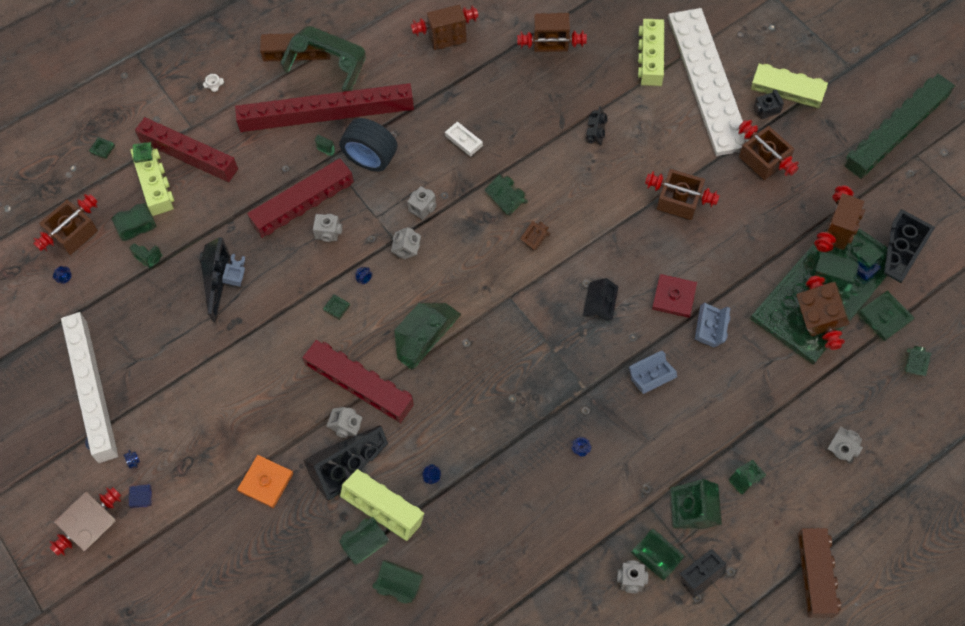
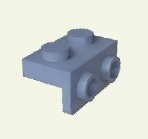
[695,303,730,347]
[629,351,677,394]

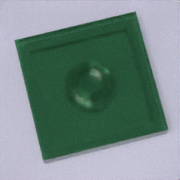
[858,290,915,342]

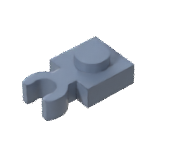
[222,254,245,287]

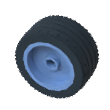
[339,118,398,172]

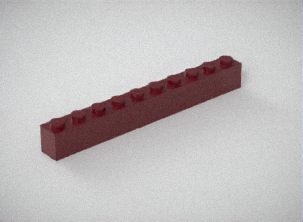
[235,83,414,132]

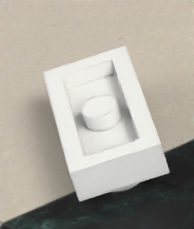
[445,122,483,157]

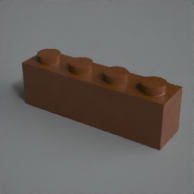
[260,32,332,62]
[797,528,841,618]

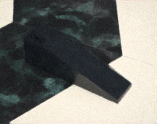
[884,209,935,283]
[199,237,230,322]
[303,426,388,501]

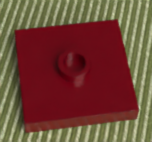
[652,274,697,318]

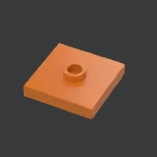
[237,455,294,509]

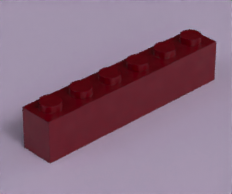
[135,117,238,183]
[247,158,354,238]
[302,340,414,424]

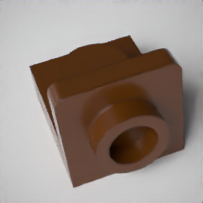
[520,221,551,250]

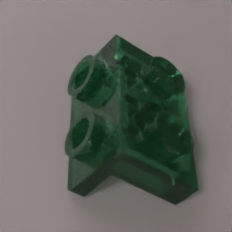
[485,174,528,216]
[631,528,685,581]
[372,560,424,604]

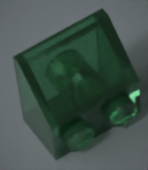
[670,479,722,529]

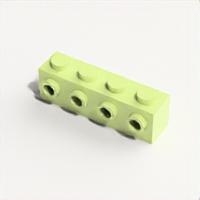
[638,19,664,86]
[751,64,828,108]
[130,143,175,216]
[340,469,424,541]

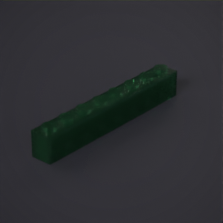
[844,73,955,180]

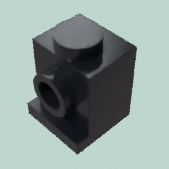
[753,90,784,120]

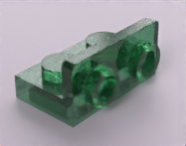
[339,517,389,566]

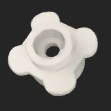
[203,74,224,92]

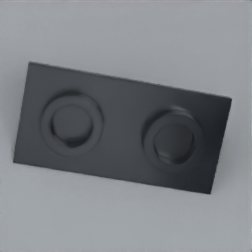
[586,106,608,146]

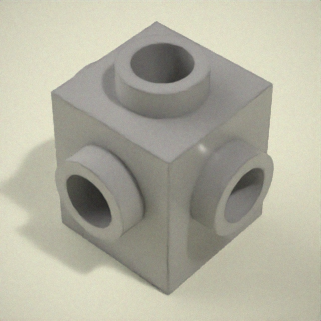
[407,186,437,220]
[313,214,342,242]
[391,227,421,259]
[326,407,362,438]
[828,426,863,462]
[617,561,648,593]

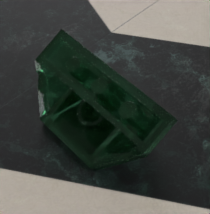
[394,303,461,370]

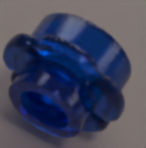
[53,266,72,284]
[355,267,373,284]
[572,437,592,457]
[123,450,140,469]
[422,464,441,484]

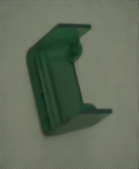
[280,26,366,92]

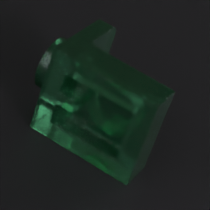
[129,243,162,269]
[904,346,932,376]
[729,459,766,494]

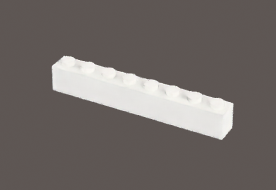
[61,312,118,463]

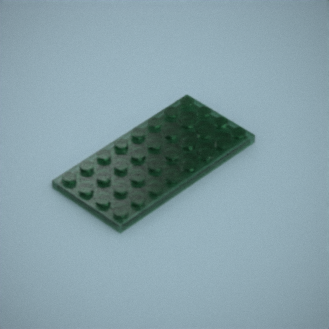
[750,228,888,365]

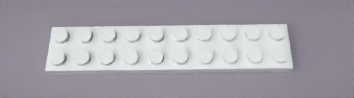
[668,8,749,156]

